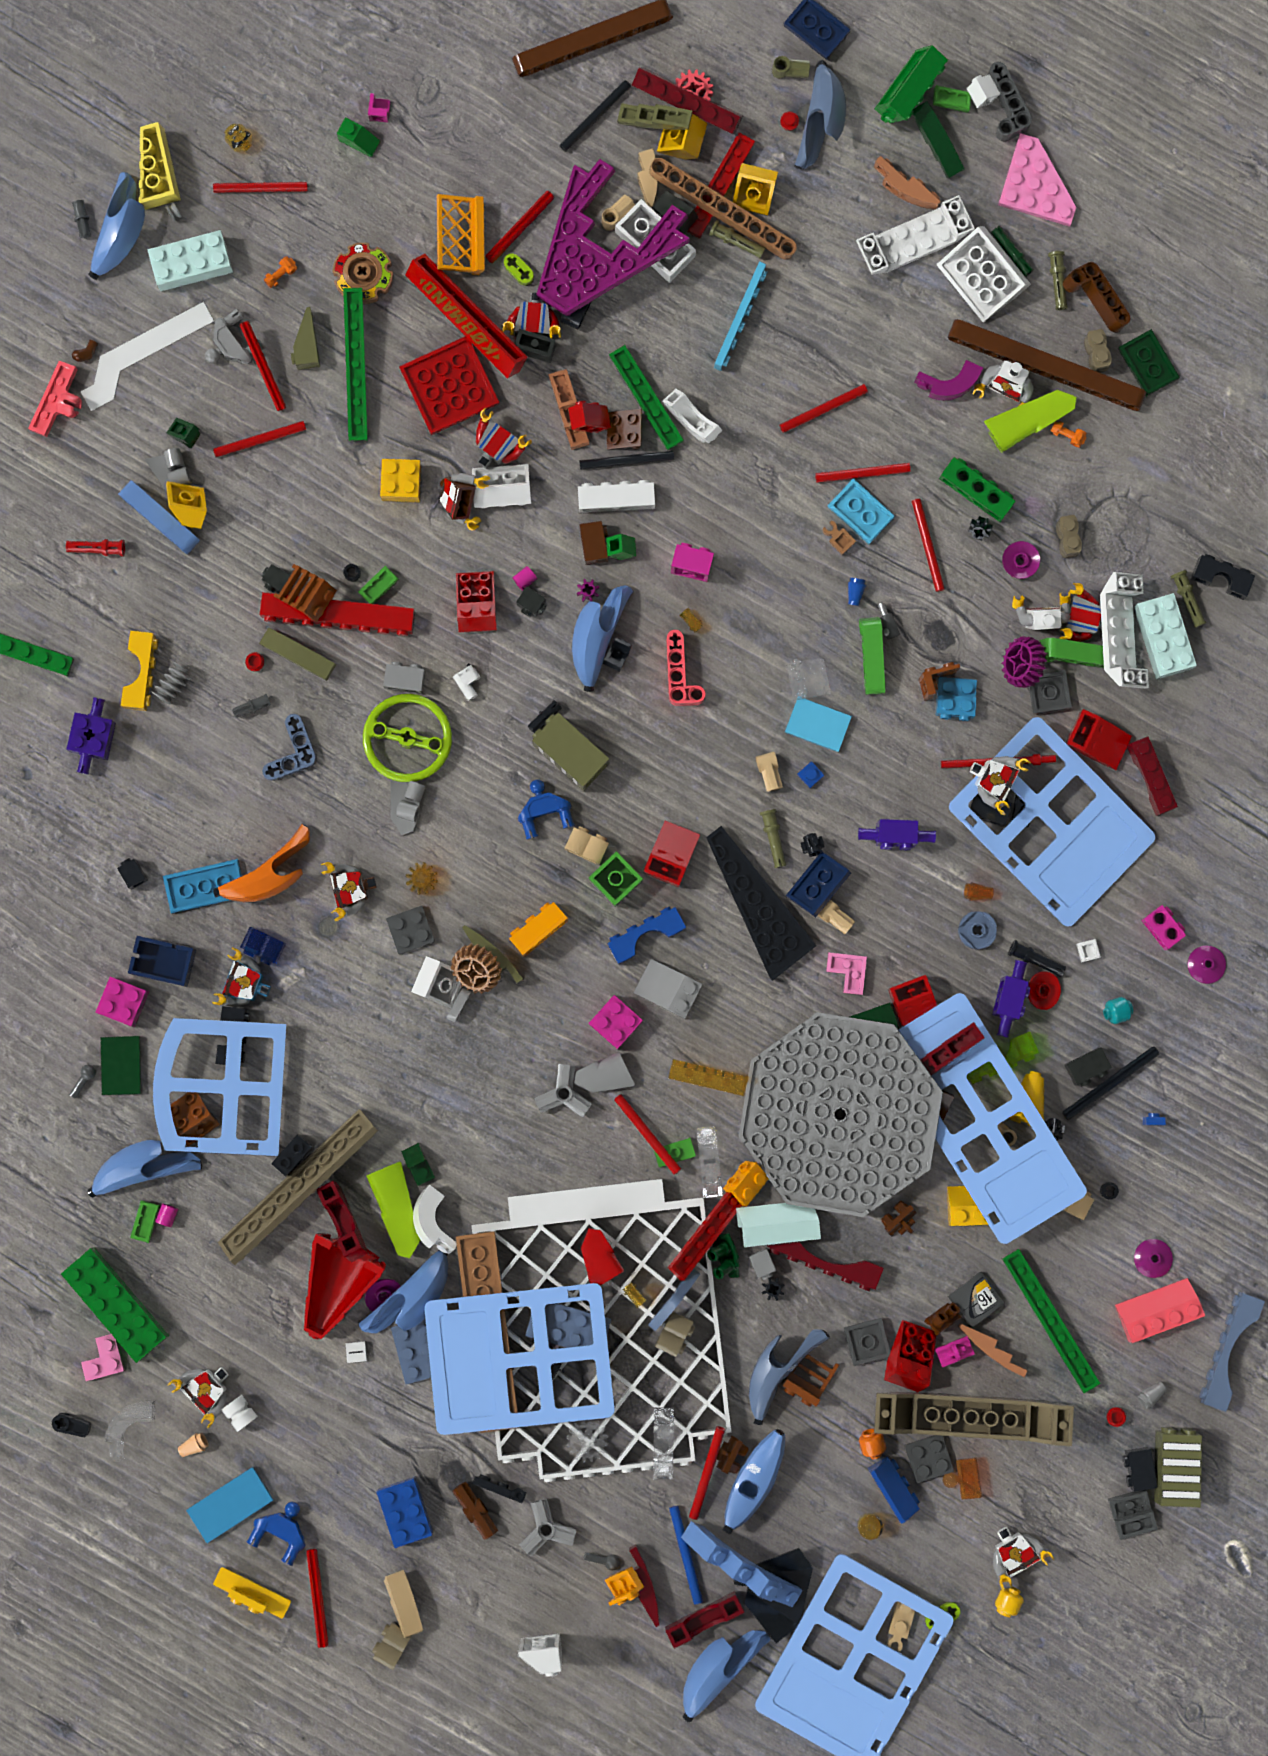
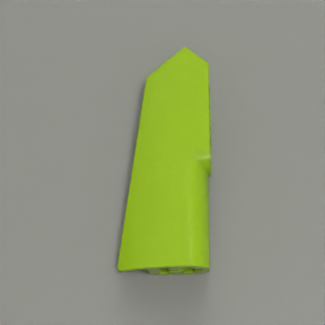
[984,390,1076,453]
[366,1161,420,1259]

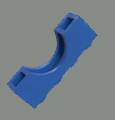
[607,906,686,965]

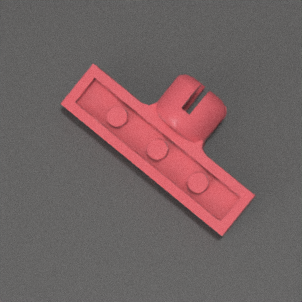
[28,361,82,437]

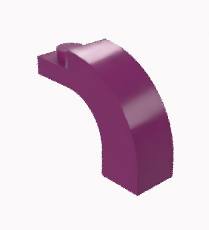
[914,360,983,401]

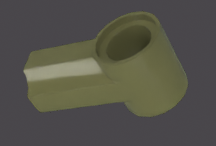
[771,56,810,79]

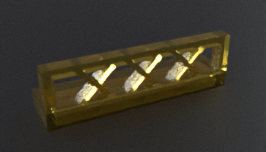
[668,1059,748,1096]

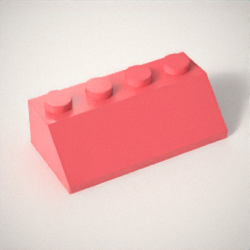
[1115,1278,1205,1343]

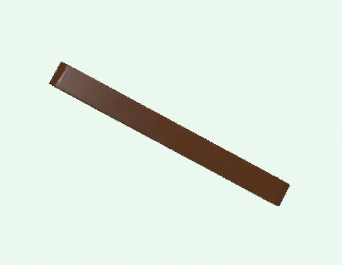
[947,319,1146,411]

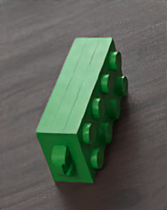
[874,45,948,123]

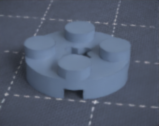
[958,911,997,950]

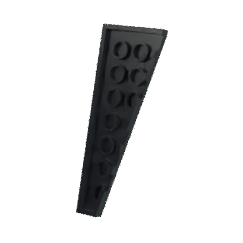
[706,826,817,981]

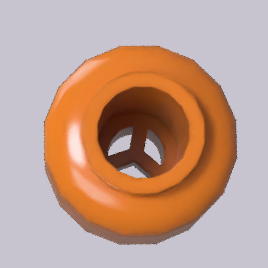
[859,1428,886,1459]

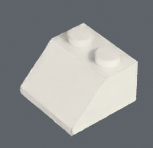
[411,956,462,1009]

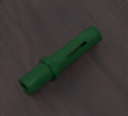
[991,226,1034,277]

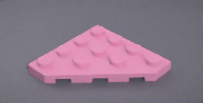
[998,133,1076,227]

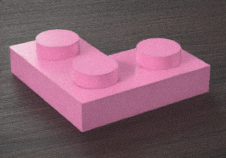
[826,952,867,995]
[81,1334,125,1381]

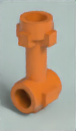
[263,256,298,288]
[1050,421,1087,448]

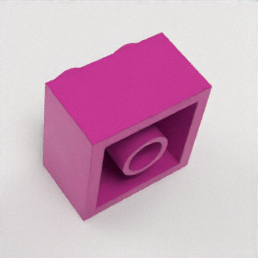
[671,543,714,582]
[95,977,149,1027]
[588,995,643,1050]

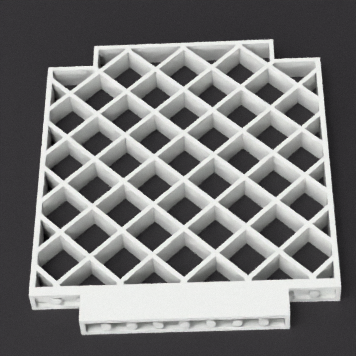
[472,1179,731,1482]

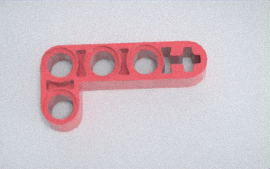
[666,630,705,706]

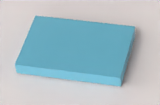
[827,478,895,544]
[785,696,852,752]

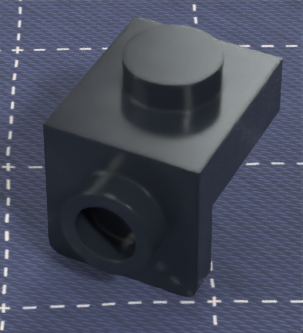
[603,637,632,672]

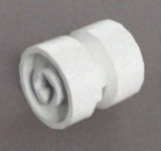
[222,1395,258,1432]

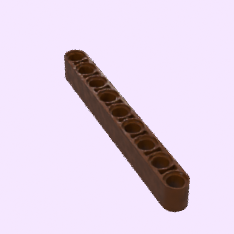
[512,0,673,77]

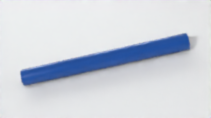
[669,1505,703,1604]

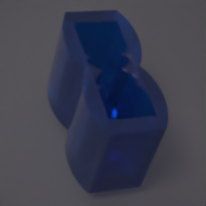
[240,927,286,966]

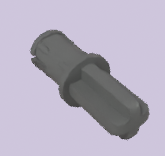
[72,200,91,239]
[232,694,271,718]

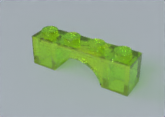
[967,1031,1039,1084]

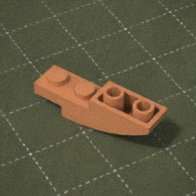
[874,156,940,210]

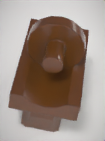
[881,1201,916,1237]
[924,1302,961,1336]
[716,1435,749,1474]

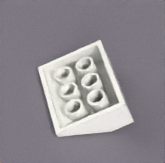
[936,226,1031,322]

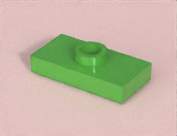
[932,85,971,113]
[358,566,399,604]
[654,1138,696,1168]
[130,1200,161,1243]

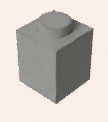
[748,1248,776,1280]

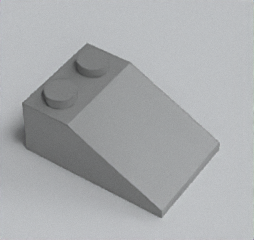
[634,959,703,1019]

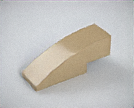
[637,148,657,210]
[384,1570,423,1638]

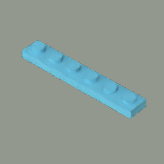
[714,261,768,371]

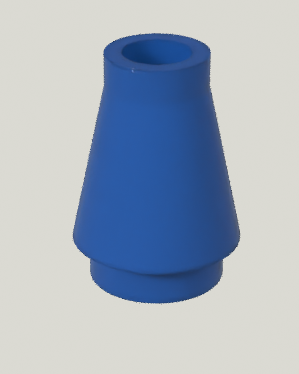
[848,578,866,606]

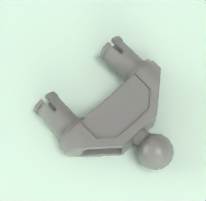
[205,309,265,364]

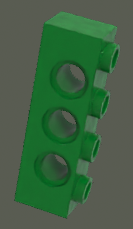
[939,457,1016,523]

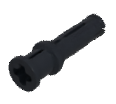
[1008,940,1066,977]

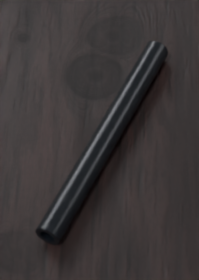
[559,80,631,152]
[579,451,674,470]

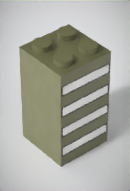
[532,713,610,791]
[1154,1427,1202,1507]

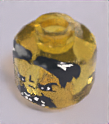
[225,123,252,152]
[857,1513,883,1540]

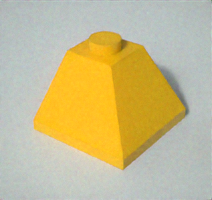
[166,481,207,529]

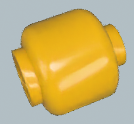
[995,1587,1024,1618]

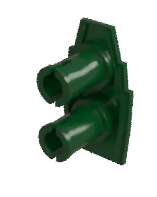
[707,1233,740,1279]

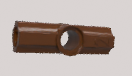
[452,1481,498,1540]

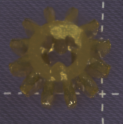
[405,862,438,895]

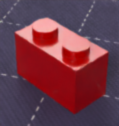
[568,401,611,433]

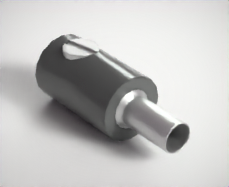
[878,602,900,640]

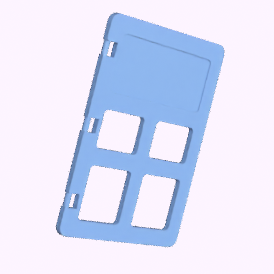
[949,717,1155,926]
[425,1283,614,1435]
[755,1554,953,1756]

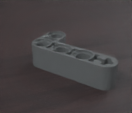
[988,62,1032,142]

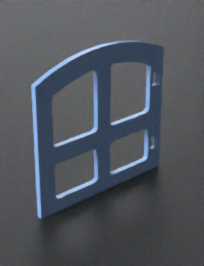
[153,1018,286,1156]

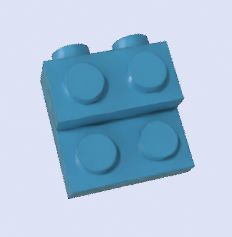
[935,677,977,721]

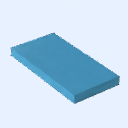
[163,859,242,914]
[186,1467,274,1543]

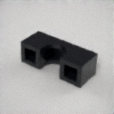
[1191,554,1255,600]
[215,1006,250,1067]

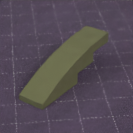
[617,103,693,130]
[259,627,336,681]
[462,925,523,984]

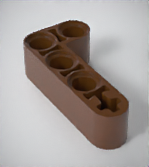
[1063,262,1131,333]

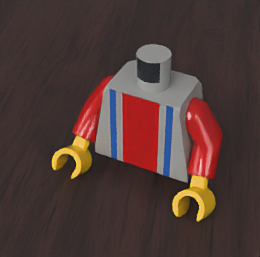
[502,293,561,338]
[476,408,532,469]
[1060,583,1102,642]

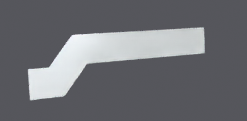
[81,302,214,411]

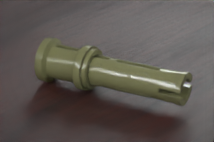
[709,220,766,258]
[1048,251,1068,310]
[1170,570,1206,628]
[759,809,786,868]

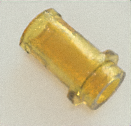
[680,608,703,633]
[623,1282,646,1308]

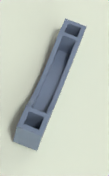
[1199,1292,1265,1412]

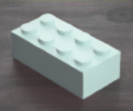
[147,230,233,292]
[1134,593,1197,680]

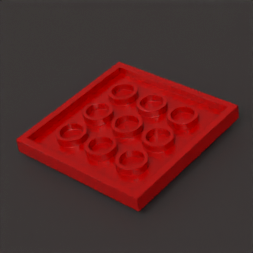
[399,336,500,435]

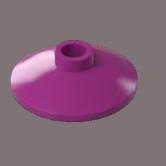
[1002,541,1040,579]
[1187,945,1226,984]
[1134,1239,1173,1278]
[365,1279,401,1311]

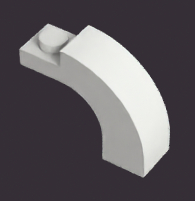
[662,389,722,443]
[413,1185,457,1254]

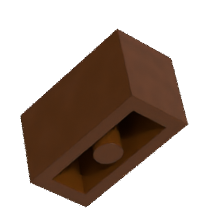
[579,521,608,565]

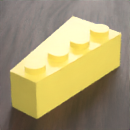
[139,122,181,210]

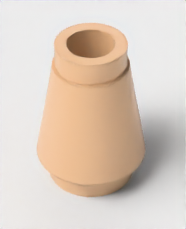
[178,1433,208,1457]

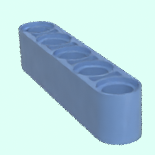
[118,480,200,555]

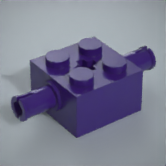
[66,697,116,775]
[858,819,936,851]
[992,960,1030,1038]

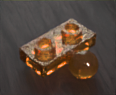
[942,1457,982,1500]

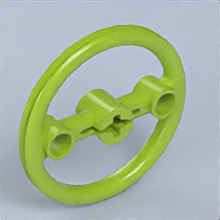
[363,694,452,782]

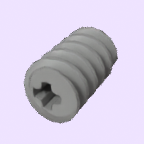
[151,662,191,705]

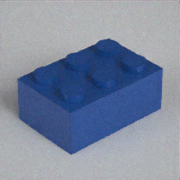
[376,1476,434,1548]

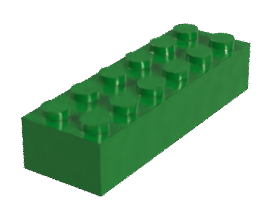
[61,1247,169,1363]

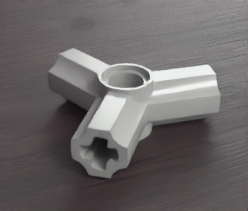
[534,1064,592,1118]
[519,1498,577,1557]

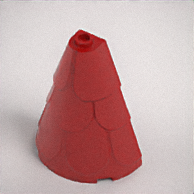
[304,1233,386,1339]

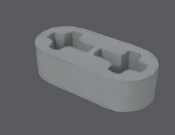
[446,987,472,1023]

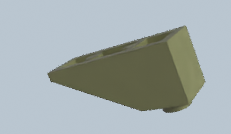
[291,307,320,370]

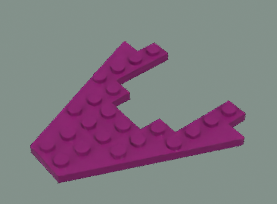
[537,159,690,316]

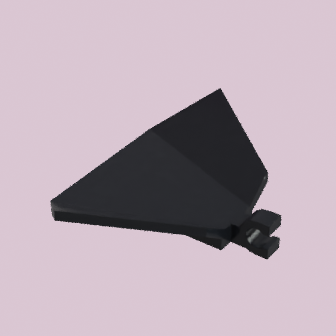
[734,1548,813,1644]

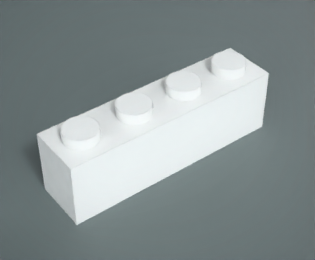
[578,480,655,513]

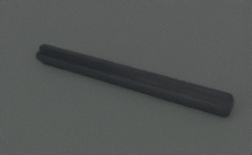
[1062,1046,1159,1120]

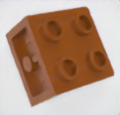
[919,662,960,701]
[171,1092,220,1147]

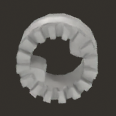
[165,202,182,221]

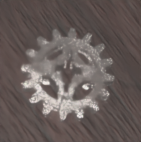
[566,1419,608,1463]

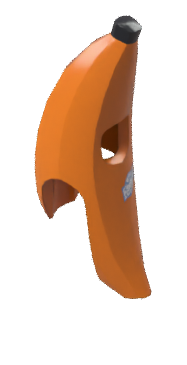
[213,824,310,902]

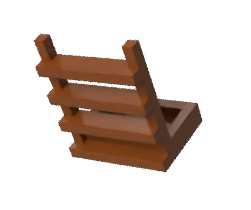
[274,564,337,622]
[782,1355,839,1407]

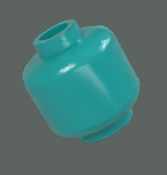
[1103,997,1133,1024]

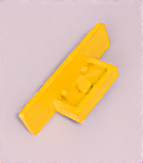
[213,1567,291,1619]

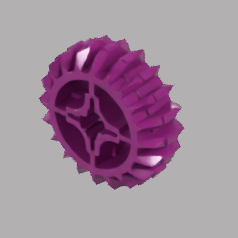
[1001,636,1047,688]

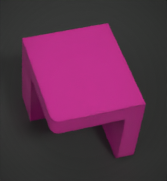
[368,93,390,123]

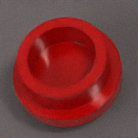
[780,112,799,131]
[245,652,265,672]
[1106,1407,1126,1427]

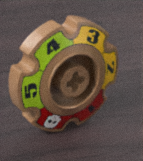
[333,243,394,304]

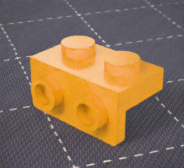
[723,1161,768,1207]
[605,1566,644,1606]

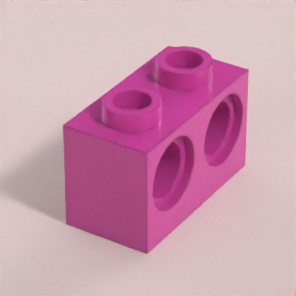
[1141,905,1186,950]

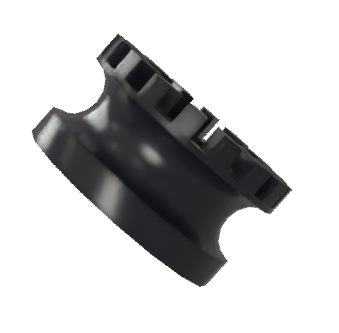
[343,564,361,582]
[1100,1182,1119,1200]

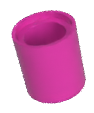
[512,566,537,591]
[155,1203,179,1228]

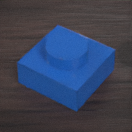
[797,761,824,789]
[1143,1113,1166,1125]

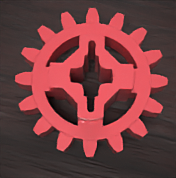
[676,70,713,101]

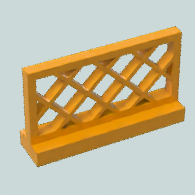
[437,194,485,275]

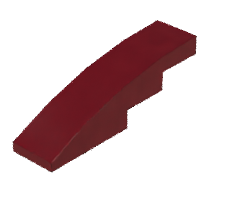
[920,1022,985,1076]
[629,1544,659,1627]

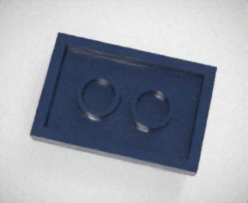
[783,0,851,60]
[786,852,851,918]

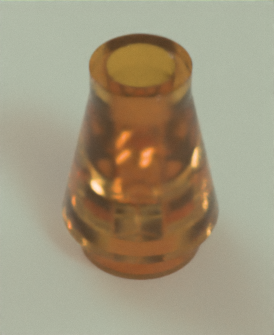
[964,882,994,901]

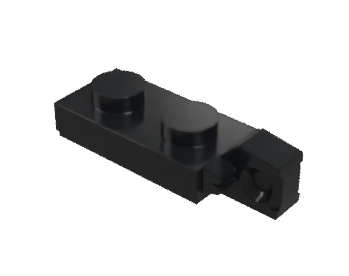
[473,1474,526,1503]

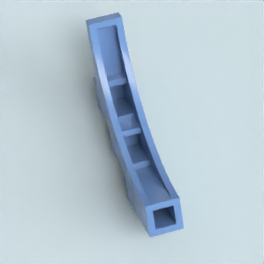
[681,1521,802,1607]

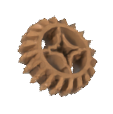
[451,944,502,994]

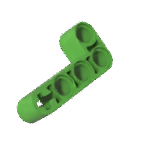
[859,617,885,695]
[1039,638,1104,668]

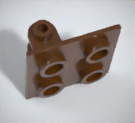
[607,409,642,450]

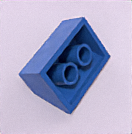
[868,1456,920,1524]

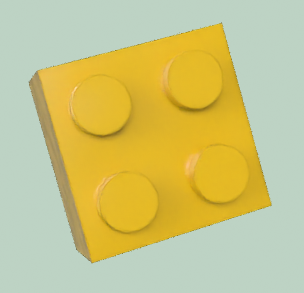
[380,459,421,502]

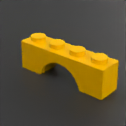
[121,631,158,711]

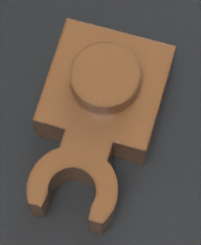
[822,521,856,555]

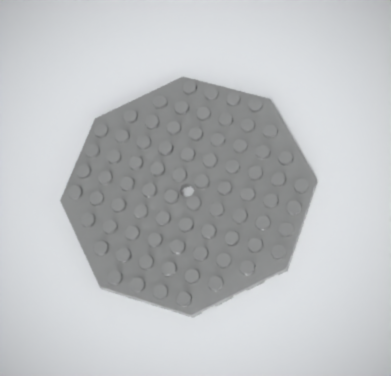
[739,1012,943,1217]

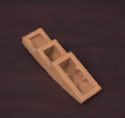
[548,369,589,450]
[958,1323,1028,1378]

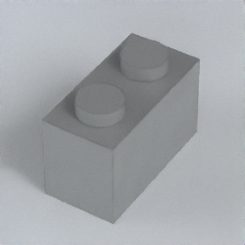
[383,662,425,694]

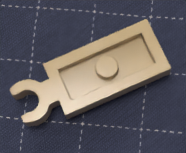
[887,1601,915,1651]

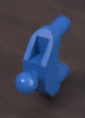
[518,779,575,840]
[246,1502,306,1566]

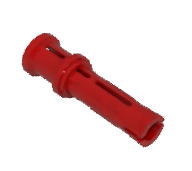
[66,539,125,557]

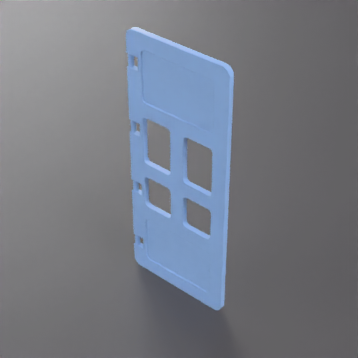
[899,993,1087,1244]

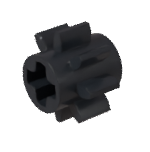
[968,516,993,541]
[801,833,825,857]
[1044,1118,1065,1141]
[761,1278,785,1301]

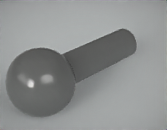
[69,1065,96,1098]
[584,1552,620,1571]

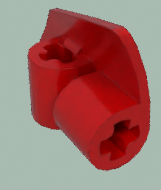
[581,1228,624,1286]

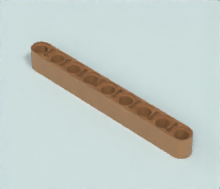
[649,158,797,260]

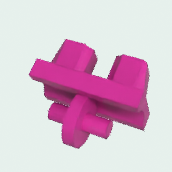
[935,1336,975,1367]

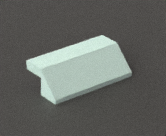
[736,1203,821,1247]

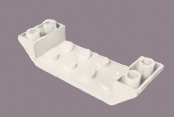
[856,195,975,275]
[1100,572,1149,689]

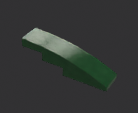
[913,101,965,178]

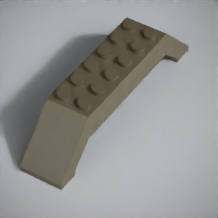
[874,1392,1074,1446]

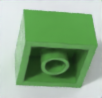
[589,851,643,907]

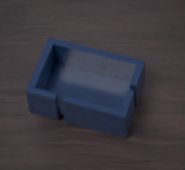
[128,936,196,987]

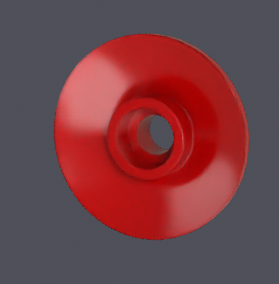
[1028,971,1061,1010]

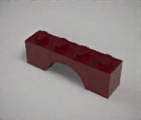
[1127,736,1178,816]
[317,1181,369,1262]
[665,1591,744,1649]

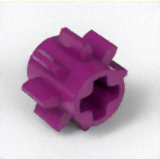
[577,579,599,602]

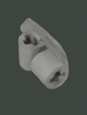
[145,448,193,492]
[390,779,426,836]
[574,1052,635,1093]

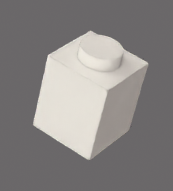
[967,75,1000,108]

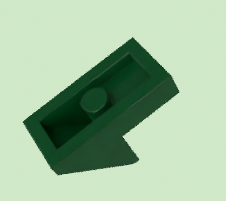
[166,417,201,448]
[401,1143,436,1186]

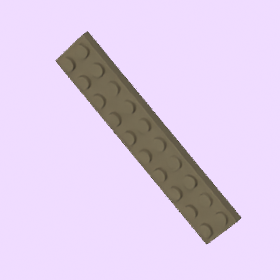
[218,1109,378,1265]

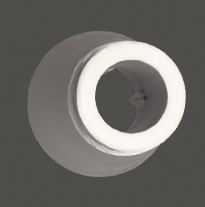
[1137,1382,1167,1409]

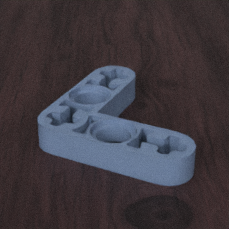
[262,714,316,781]
[648,1269,700,1331]

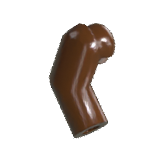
[72,340,98,362]

